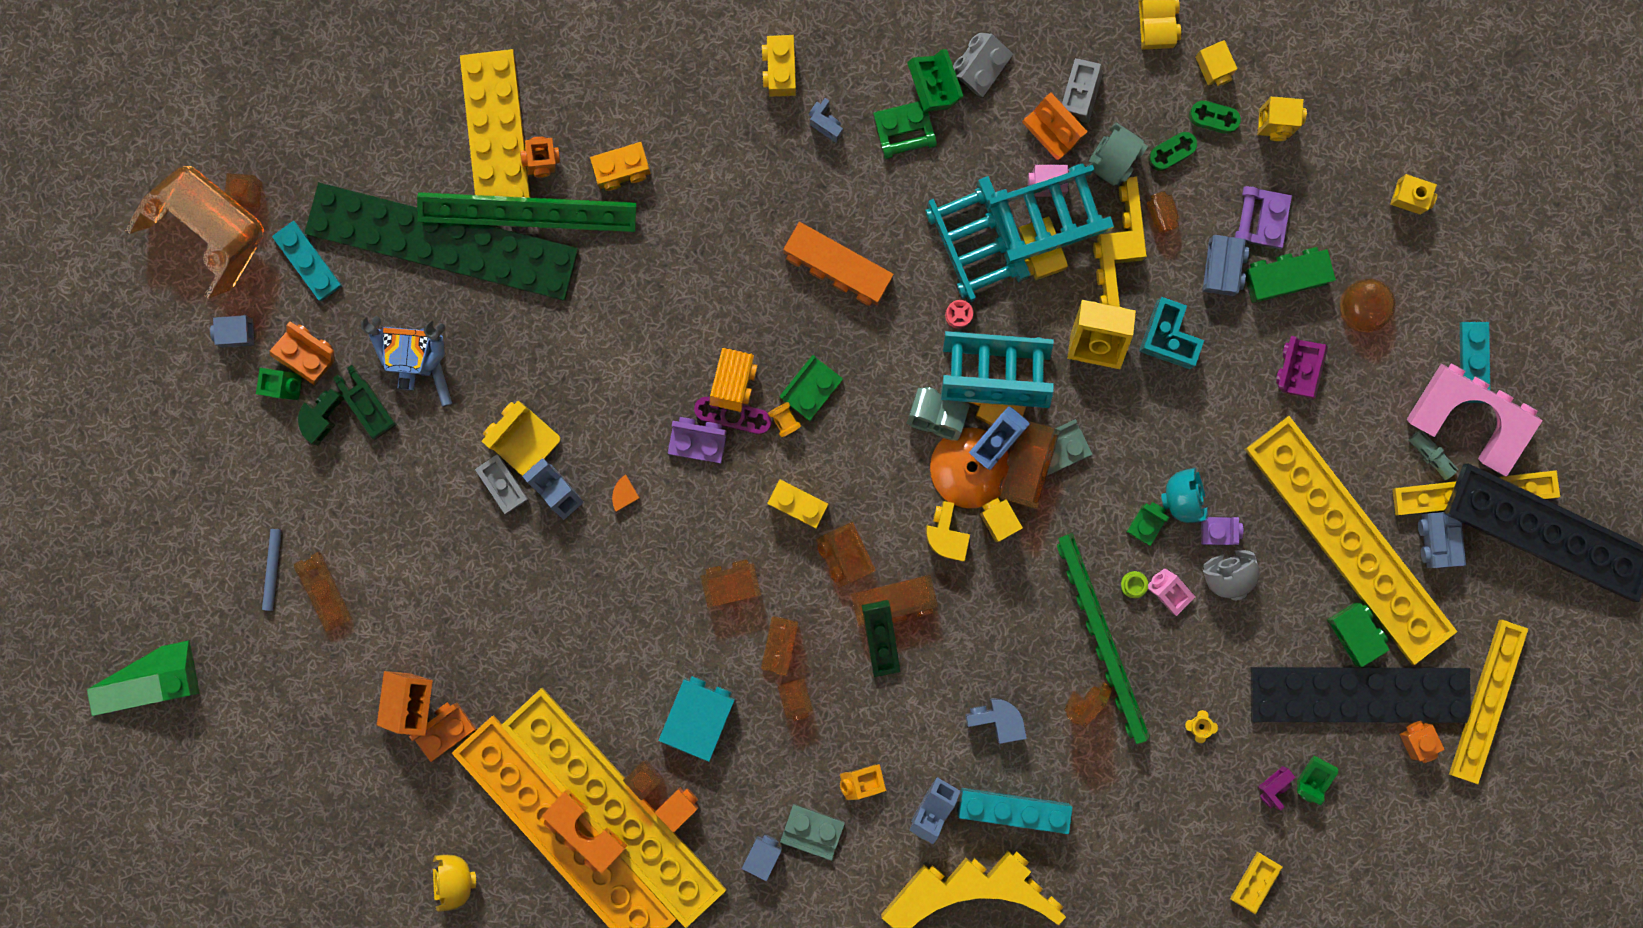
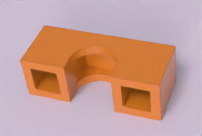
[542,789,627,874]

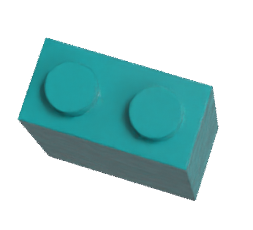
[658,676,735,762]

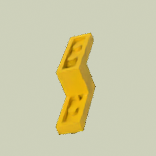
[1093,176,1146,307]

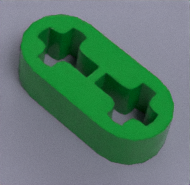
[1189,101,1241,134]
[1148,132,1197,171]

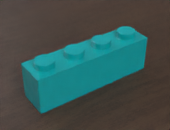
[957,788,1073,834]

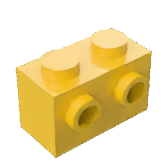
[762,35,796,97]
[1257,96,1307,141]

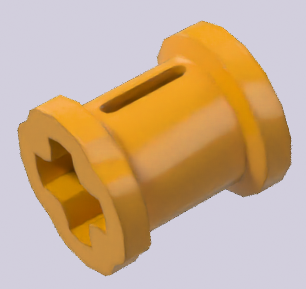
[767,402,801,437]

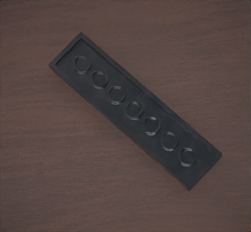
[1444,463,1643,602]
[1251,667,1471,723]

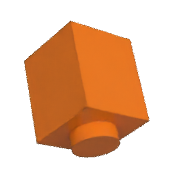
[655,787,699,833]

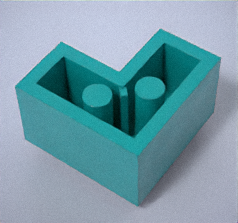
[1139,297,1204,369]

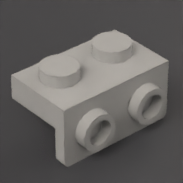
[953,33,1013,97]

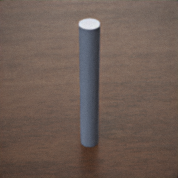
[420,328,452,407]
[262,529,282,611]

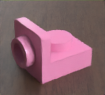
[1148,569,1195,616]

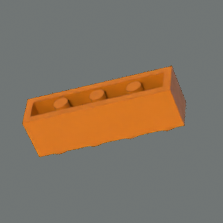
[783,222,894,306]

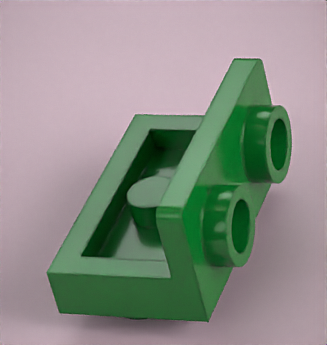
[907,49,963,111]

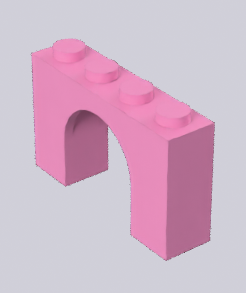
[1407,363,1542,477]

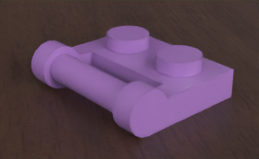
[1235,186,1292,249]

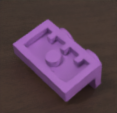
[668,417,727,464]

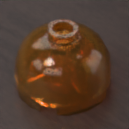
[1340,279,1396,333]

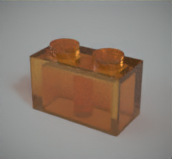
[700,559,762,608]

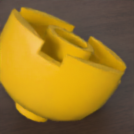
[433,855,476,912]

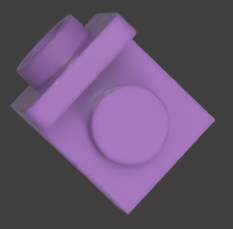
[1201,517,1243,545]

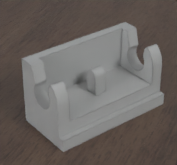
[1062,58,1103,124]

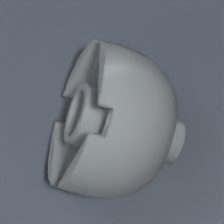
[1203,550,1260,600]

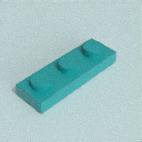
[272,220,342,302]
[1460,322,1490,403]

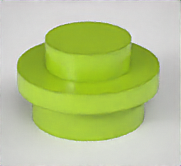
[1121,571,1148,598]

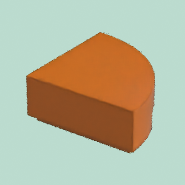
[612,475,640,512]

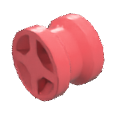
[945,300,973,329]

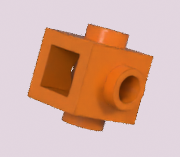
[520,137,560,178]

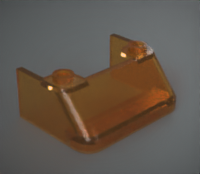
[125,166,264,299]

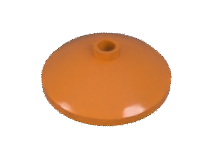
[930,428,1011,508]

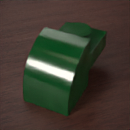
[298,389,344,446]

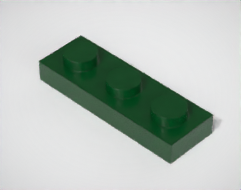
[861,600,901,677]

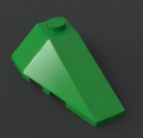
[87,640,200,716]

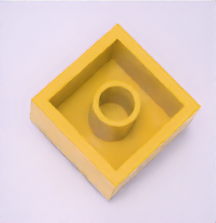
[1067,300,1136,369]

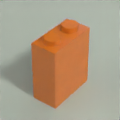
[377,671,433,736]

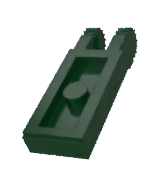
[333,365,397,440]

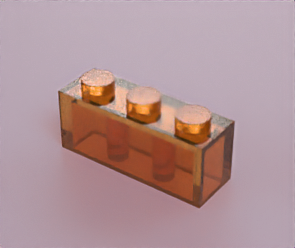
[999,421,1060,509]
[850,575,938,628]

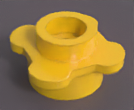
[1185,710,1218,743]

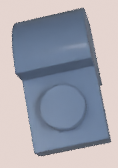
[522,458,584,520]
[965,698,1026,744]
[909,777,960,844]

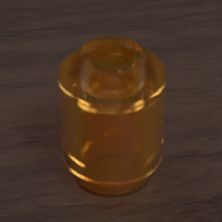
[1146,191,1180,233]

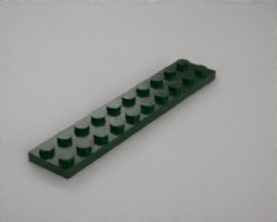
[304,182,579,301]

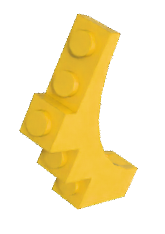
[881,851,1066,928]

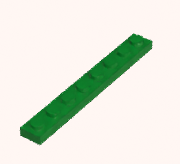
[417,192,636,232]
[1057,532,1150,744]

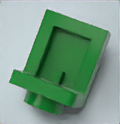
[1297,755,1338,805]

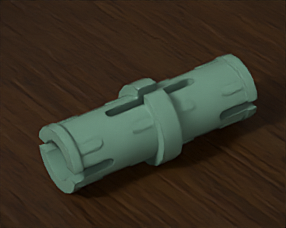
[1408,430,1459,480]

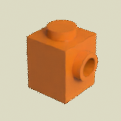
[1399,721,1445,763]

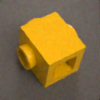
[1390,174,1437,215]

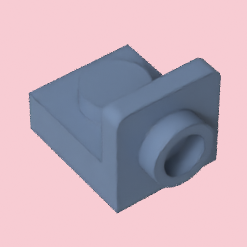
[809,98,843,143]

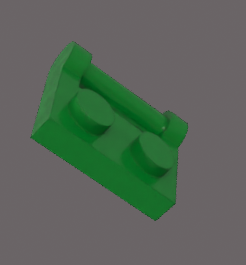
[873,101,937,159]

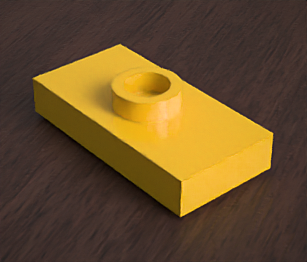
[1230,852,1283,914]

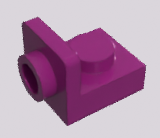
[1258,766,1296,811]

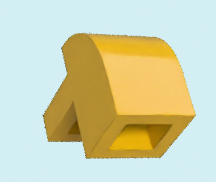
[925,501,970,562]

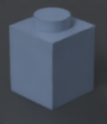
[210,315,254,348]
[742,835,782,881]

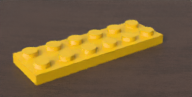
[460,49,530,198]

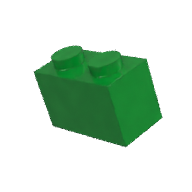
[1327,603,1390,667]

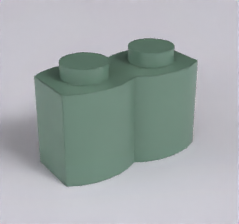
[906,387,970,441]

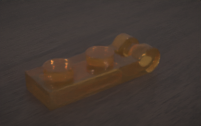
[293,551,353,632]

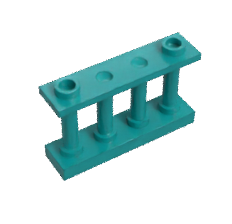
[987,164,1114,265]
[925,176,1031,303]
[941,331,1054,408]

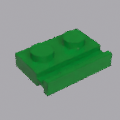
[779,355,843,421]

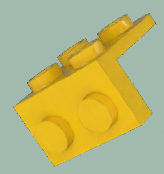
[481,401,561,476]

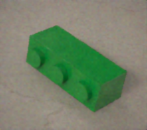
[1244,247,1336,303]

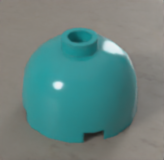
[1161,467,1208,523]

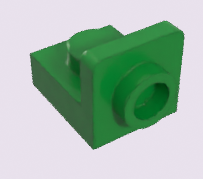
[256,368,302,400]
[1126,502,1170,546]

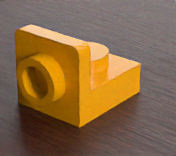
[840,764,886,800]

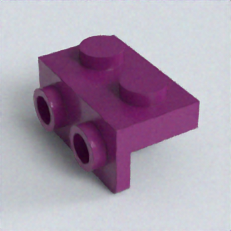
[1276,336,1328,399]

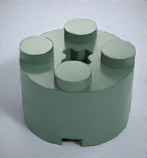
[1086,122,1148,186]

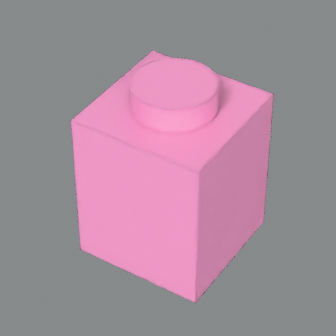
[1028,165,1068,197]

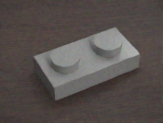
[475,454,529,515]

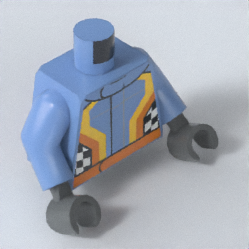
[361,316,446,390]

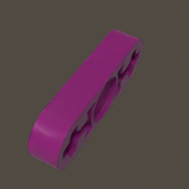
[694,397,771,435]

